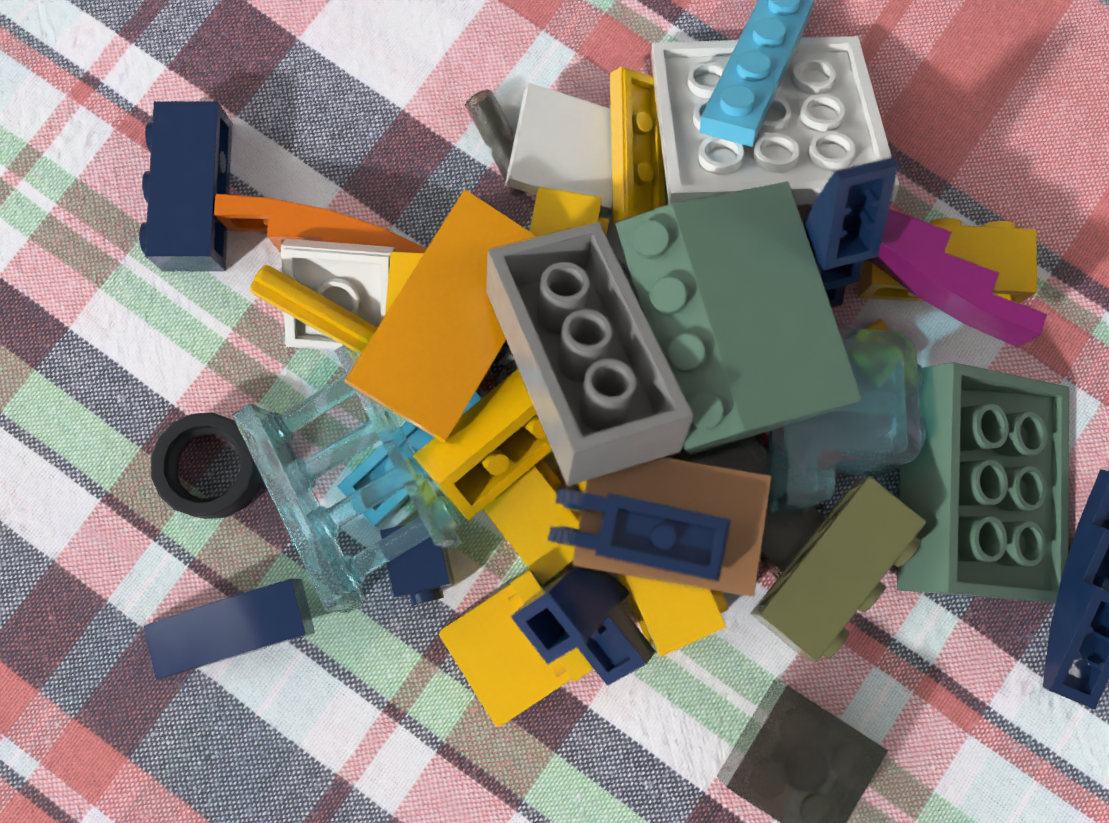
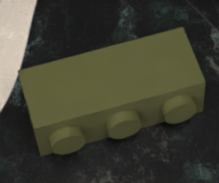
[750,476,926,662]

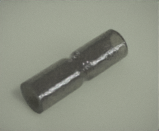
[465,90,526,196]

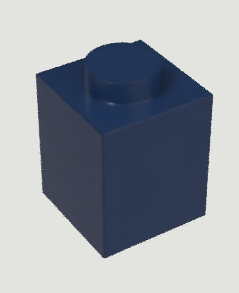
[380,517,455,606]

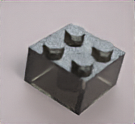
[717,680,888,823]

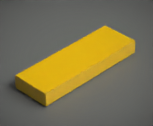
[610,67,666,224]

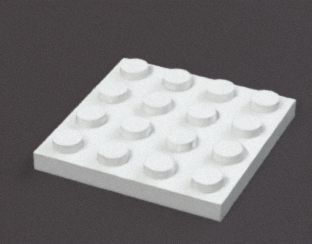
[651,36,899,205]

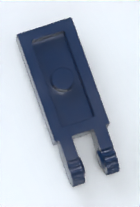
[548,489,731,582]

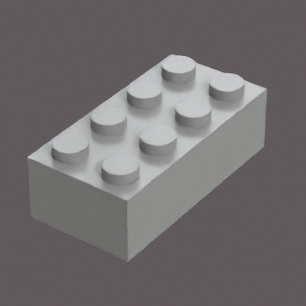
[486,222,693,486]

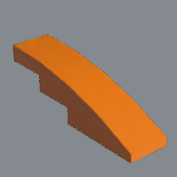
[214,194,427,253]

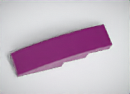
[867,209,1047,347]

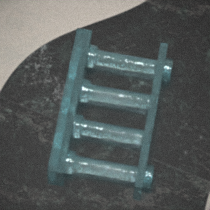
[232,345,463,613]

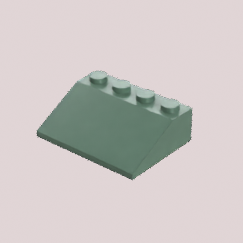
[615,181,862,455]
[897,362,1069,603]

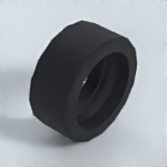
[151,412,265,519]

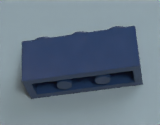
[139,101,233,271]

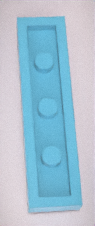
[699,0,815,147]

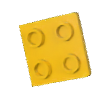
[439,570,593,727]

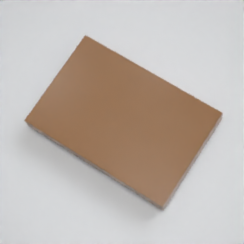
[572,457,771,597]

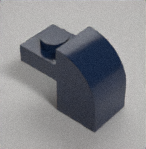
[510,567,657,686]

